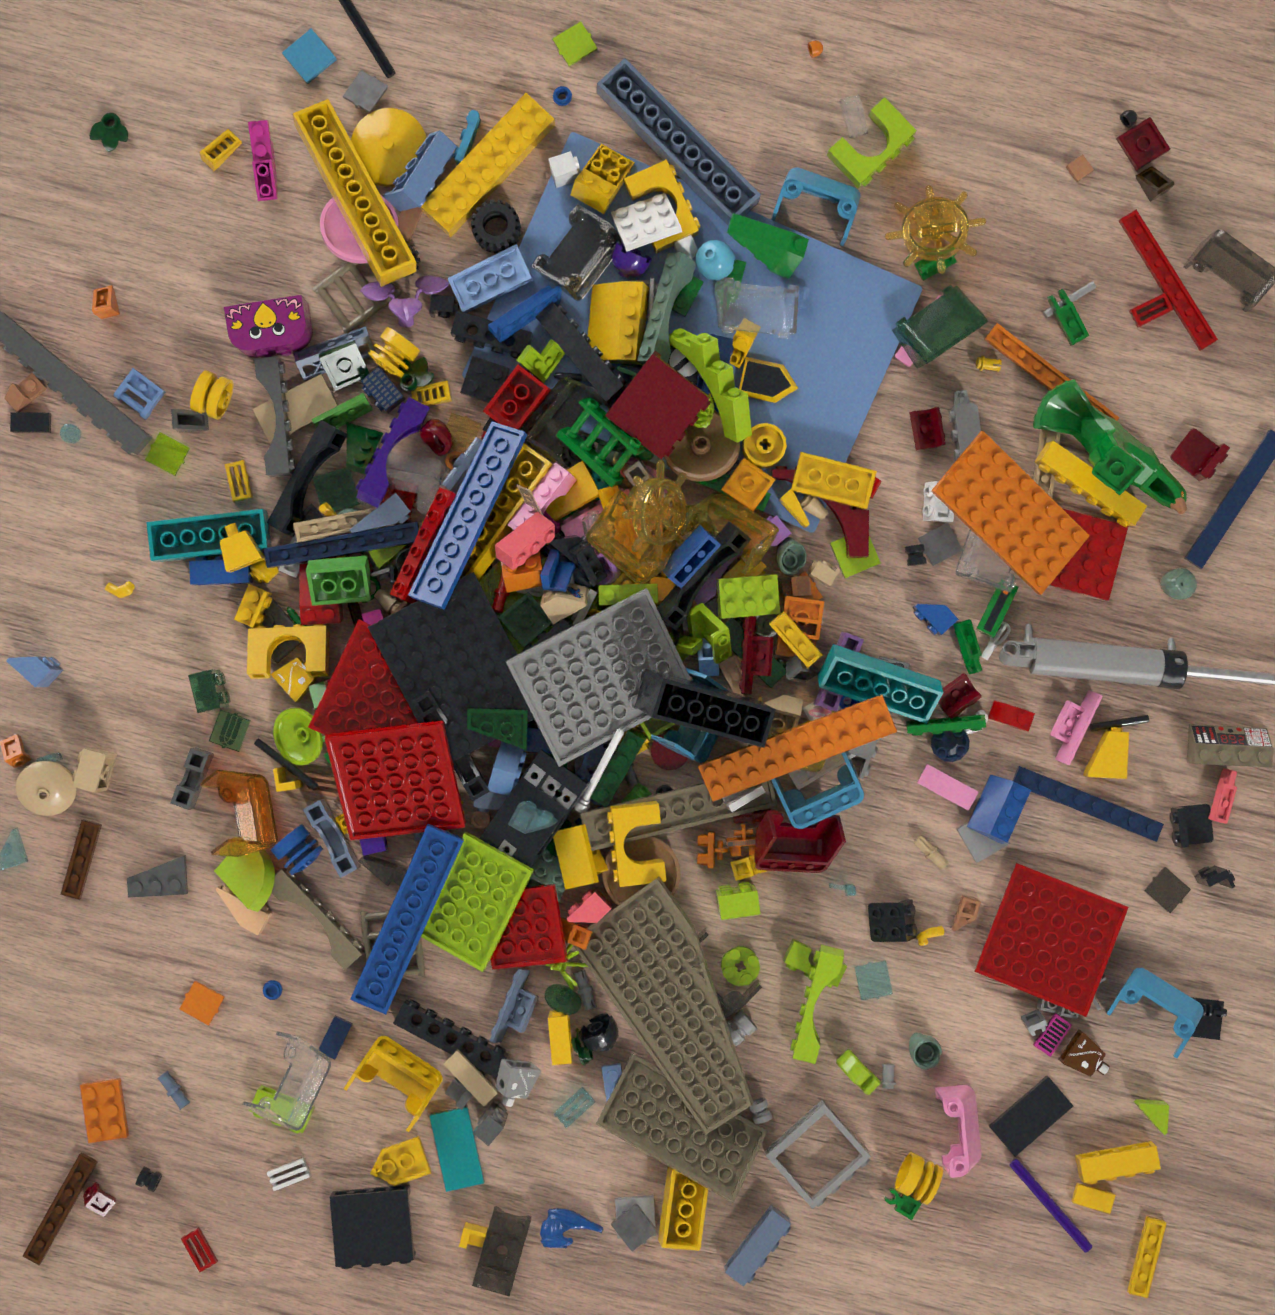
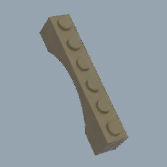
[272,868,364,970]

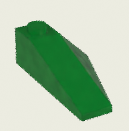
[727,213,809,279]

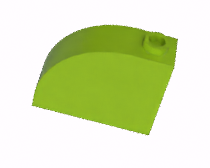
[214,836,275,912]

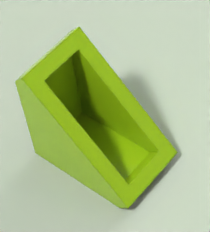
[1133,1099,1169,1135]

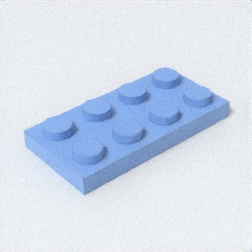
[448,244,533,313]

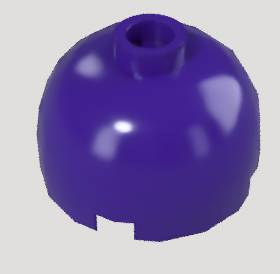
[612,242,652,278]

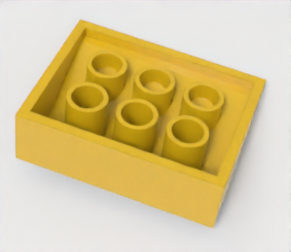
[588,281,649,365]

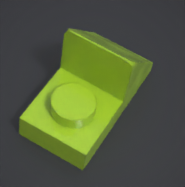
[669,632,703,661]

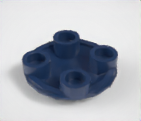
[931,729,970,762]

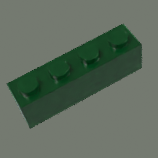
[725,617,786,688]
[590,728,647,807]

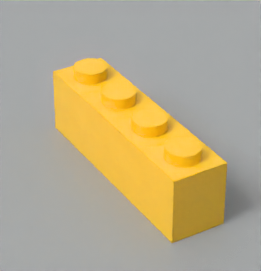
[1075,1141,1161,1184]

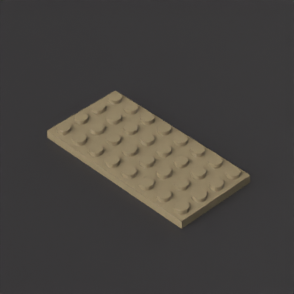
[596,1054,768,1203]

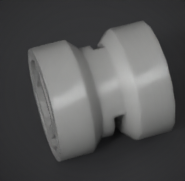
[749,1098,773,1124]

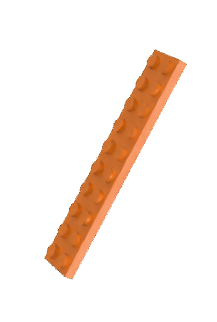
[698,694,897,801]

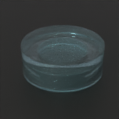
[60,424,81,444]

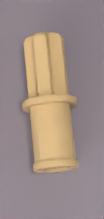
[914,835,949,870]

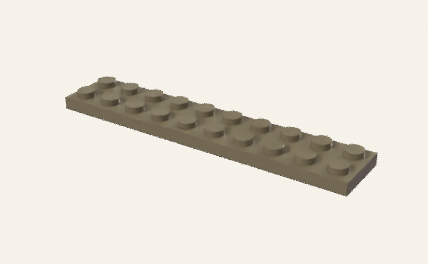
[580,780,777,851]

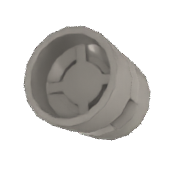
[727,1009,757,1047]

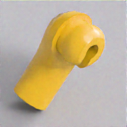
[916,926,944,946]

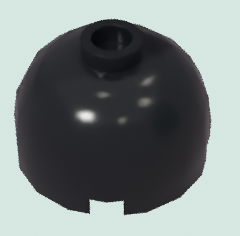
[579,1013,619,1052]

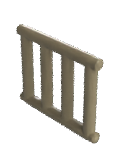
[312,262,402,334]
[360,911,425,976]

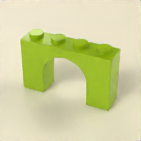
[826,97,917,189]

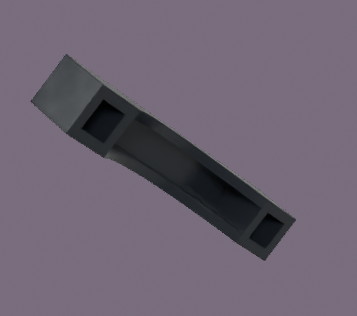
[267,420,348,537]
[657,521,752,630]
[412,688,490,802]

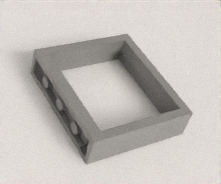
[765,1100,871,1209]

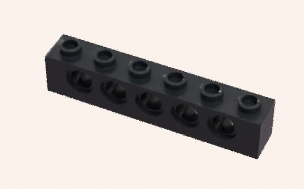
[393,999,508,1078]

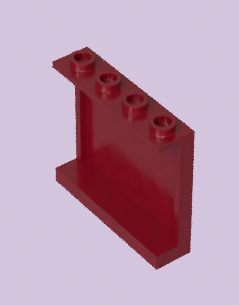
[605,350,711,460]

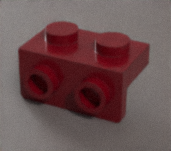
[909,407,946,451]
[938,673,982,719]

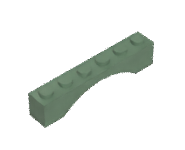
[637,252,696,365]

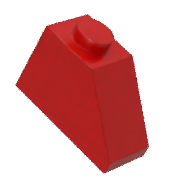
[988,700,1035,732]

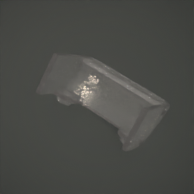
[242,1031,331,1131]

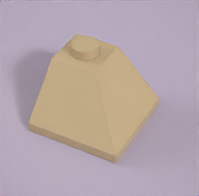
[765,695,803,736]

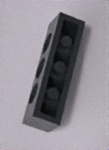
[451,311,533,359]

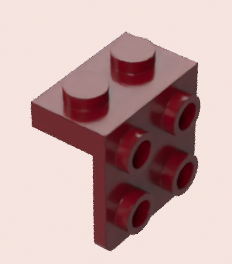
[1170,428,1230,481]

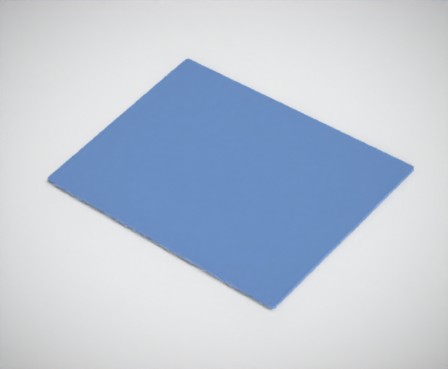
[462,132,922,533]

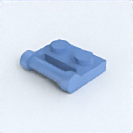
[114,368,166,420]

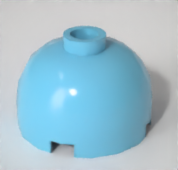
[695,240,735,280]

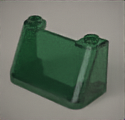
[892,285,988,369]

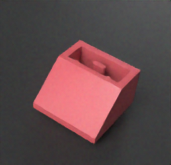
[567,888,612,923]

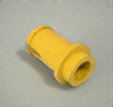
[975,355,1002,372]

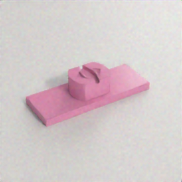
[917,764,978,811]

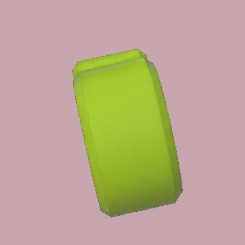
[836,1049,881,1095]

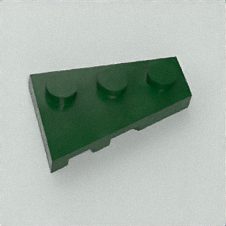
[346,422,384,475]
[467,708,528,750]

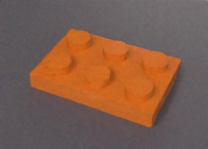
[80,1078,129,1143]

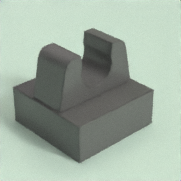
[1021,1009,1048,1036]

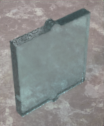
[854,960,893,1001]

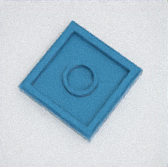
[282,29,337,84]

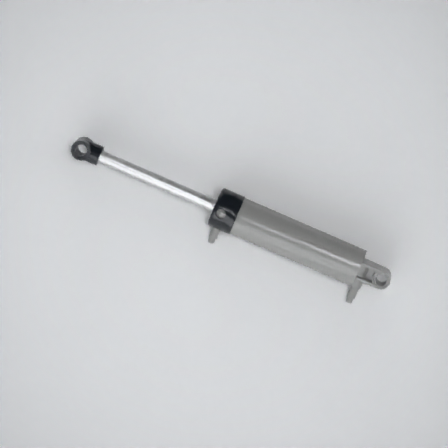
[999,624,1275,689]

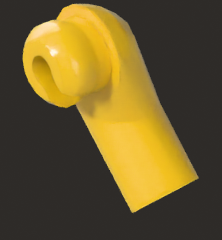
[105,581,135,598]

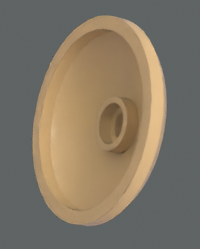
[16,761,77,816]

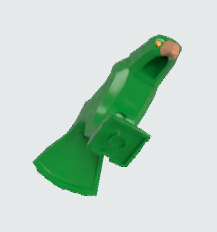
[1033,379,1187,514]

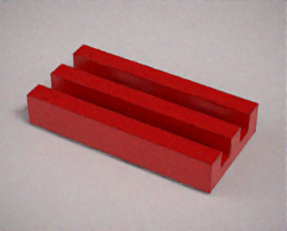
[1129,293,1174,328]
[181,1227,218,1273]

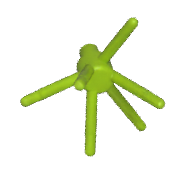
[545,944,588,990]

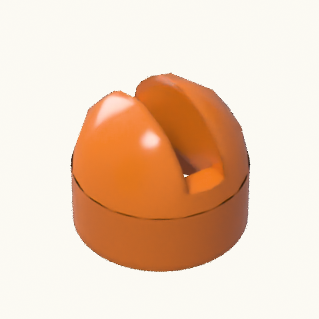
[808,41,823,58]

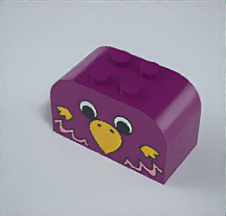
[224,295,313,358]

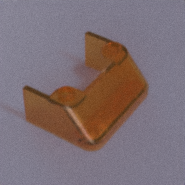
[200,770,278,857]

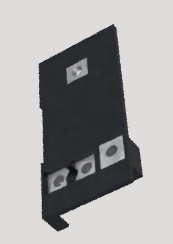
[479,749,591,868]

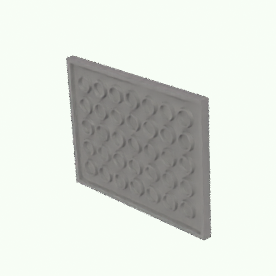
[505,588,691,767]

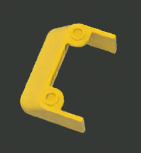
[344,1036,443,1132]

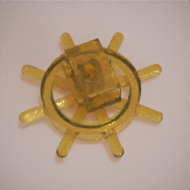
[885,185,986,274]
[622,460,695,563]

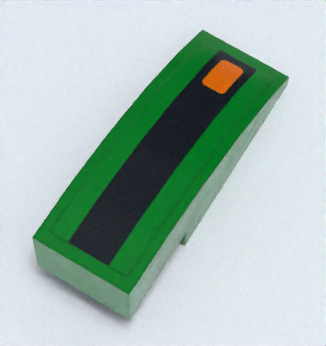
[976,579,1019,638]

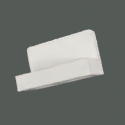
[722,784,766,812]

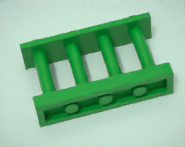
[556,397,646,487]

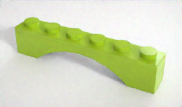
[790,944,844,1064]

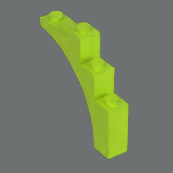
[669,328,752,443]

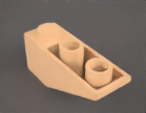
[216,884,272,935]

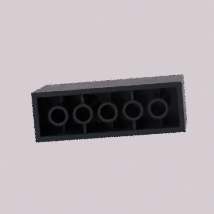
[635,668,776,748]

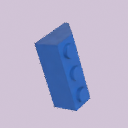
[967,775,1031,844]

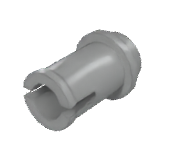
[881,1063,896,1089]

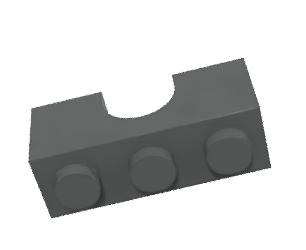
[170,747,214,810]
[473,1101,508,1146]

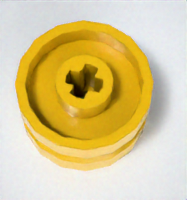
[190,370,234,420]
[742,423,787,469]

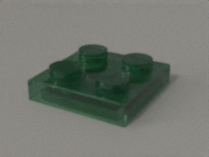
[312,467,361,515]

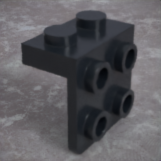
[1170,804,1214,848]
[868,899,917,942]

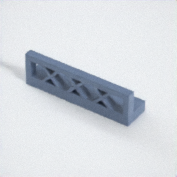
[294,326,376,381]

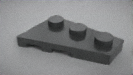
[127,855,188,898]

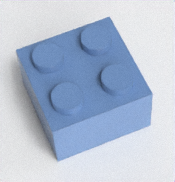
[488,741,527,796]

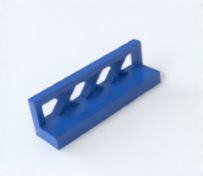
[488,285,562,342]

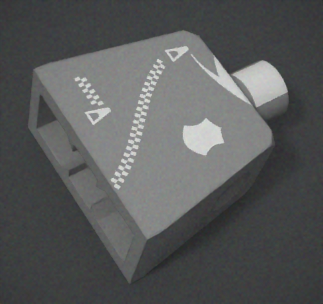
[496,1059,541,1107]

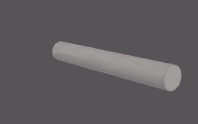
[1043,281,1096,318]

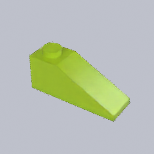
[599,584,658,605]

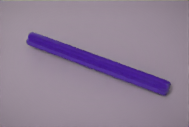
[1009,1159,1092,1253]

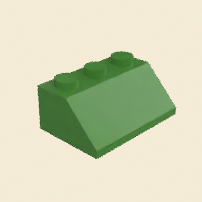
[306,556,371,606]

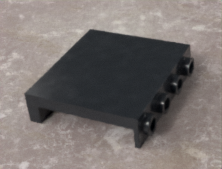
[330,1185,416,1269]

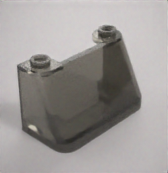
[531,204,622,301]

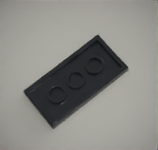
[989,1076,1074,1157]

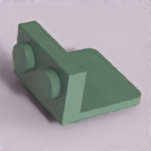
[526,846,565,902]

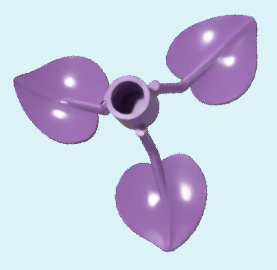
[360,275,449,328]

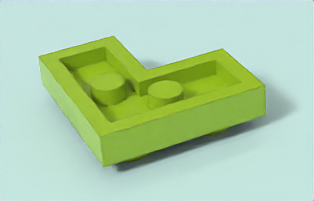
[516,339,565,383]

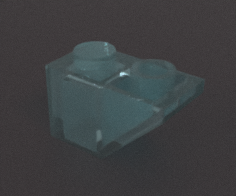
[508,801,558,834]

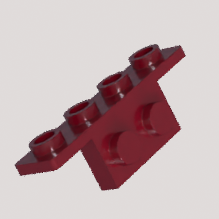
[739,616,774,695]

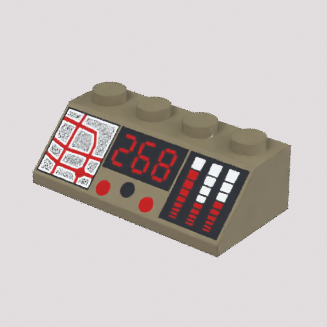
[1187,724,1273,768]

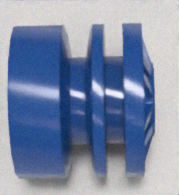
[270,824,323,876]

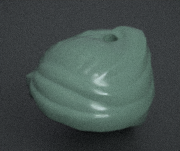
[776,537,807,576]
[1160,568,1197,600]
[909,1033,942,1070]

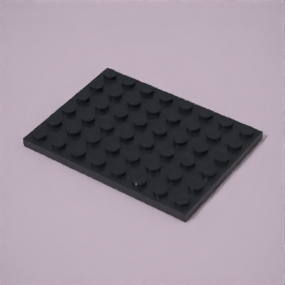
[368,572,534,762]

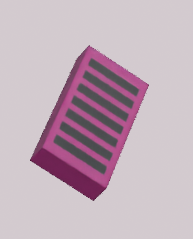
[1033,1013,1072,1057]

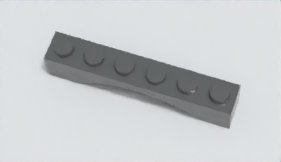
[254,356,296,477]

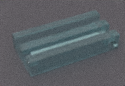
[554,1087,595,1129]

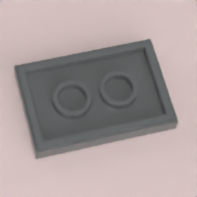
[244,596,301,663]

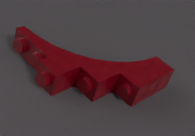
[771,466,869,558]

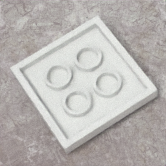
[611,193,682,252]

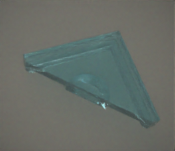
[0,827,28,871]

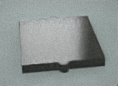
[1144,867,1191,913]

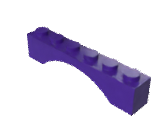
[356,397,430,508]

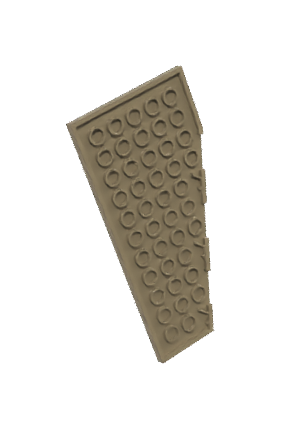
[573,877,753,1134]

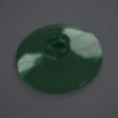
[544,984,582,1015]

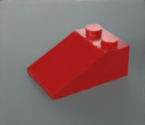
[483,364,552,430]
[299,563,344,625]

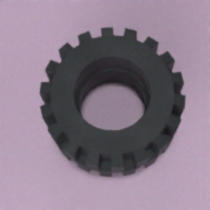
[471,200,521,254]

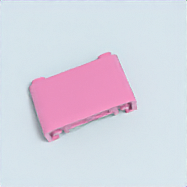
[935,1085,981,1178]

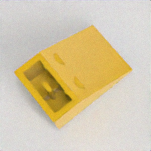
[570,143,635,214]

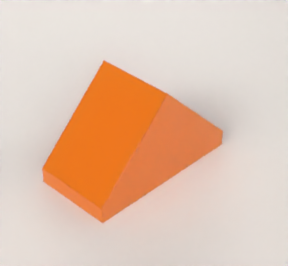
[92,285,120,319]

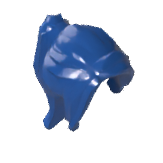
[540,1208,603,1249]

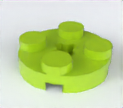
[721,946,760,986]

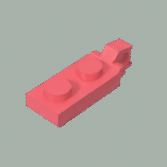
[1208,768,1237,824]

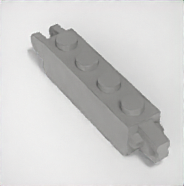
[949,390,981,461]

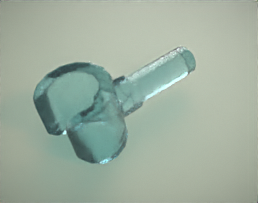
[829,883,856,896]

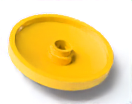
[351,108,427,187]

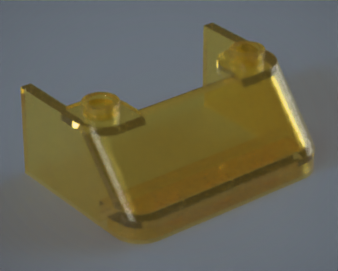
[680,492,779,574]

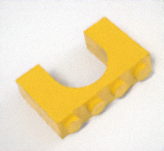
[624,159,700,254]
[247,624,330,679]
[607,801,666,887]

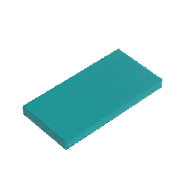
[429,1106,485,1192]

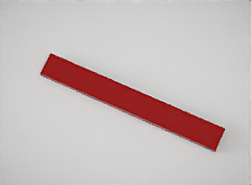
[1119,209,1218,351]

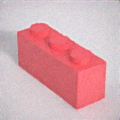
[495,511,555,570]

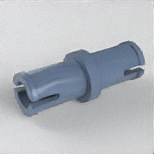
[157,1071,190,1110]

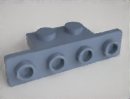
[490,969,539,1043]

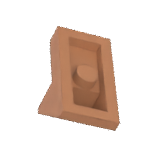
[4,373,47,412]

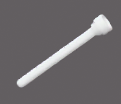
[574,729,624,813]

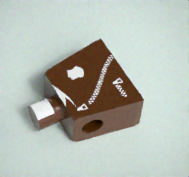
[1058,1029,1110,1077]

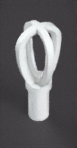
[981,621,1011,660]

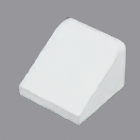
[674,235,698,259]

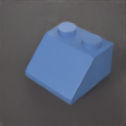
[6,656,63,687]

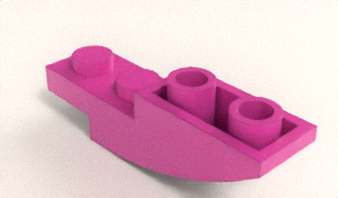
[248,120,278,201]

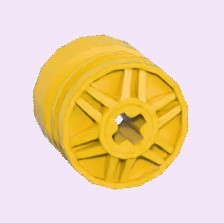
[368,327,420,378]
[895,1152,943,1205]

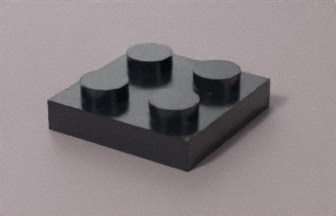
[460,356,510,403]

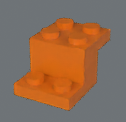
[775,596,825,657]

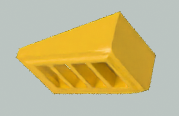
[200,129,242,171]
[411,380,452,406]
[779,489,810,528]

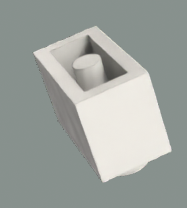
[548,151,580,188]

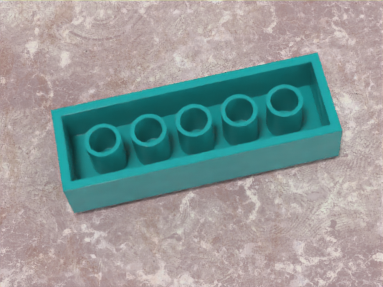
[146,509,272,562]
[817,644,943,724]

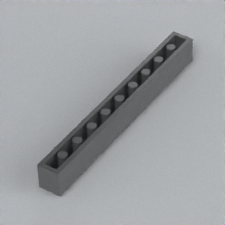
[0,311,152,455]

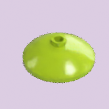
[273,708,323,765]

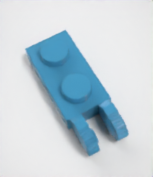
[454,110,481,165]

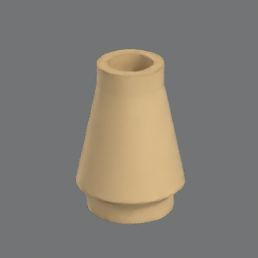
[800,494,828,520]
[374,589,401,615]

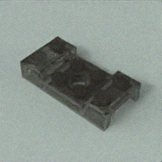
[472,1206,532,1296]

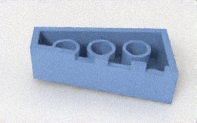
[383,130,456,212]

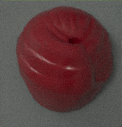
[419,419,453,456]

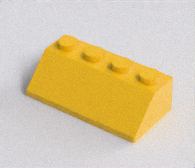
[658,1166,708,1251]

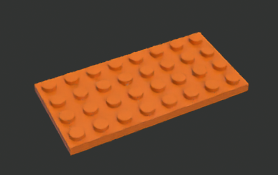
[931,431,1089,595]

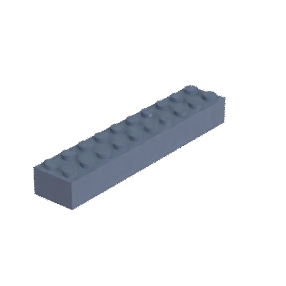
[596,58,761,226]

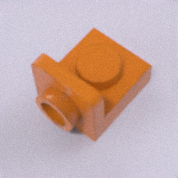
[0,734,31,768]

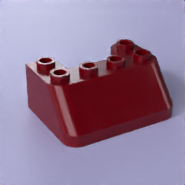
[754,810,846,873]

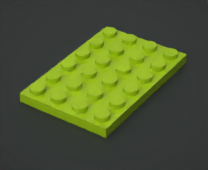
[421,832,534,972]

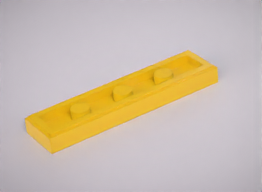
[1127,1216,1167,1298]

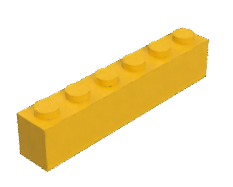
[1035,441,1147,527]

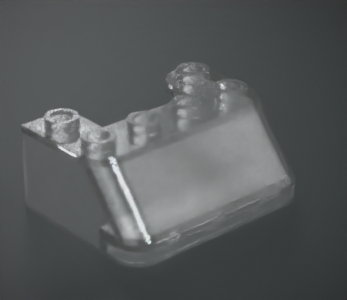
[357,451,447,515]

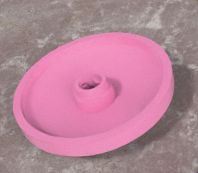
[320,195,399,263]

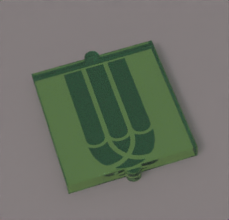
[209,709,251,752]

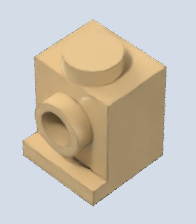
[808,560,840,587]

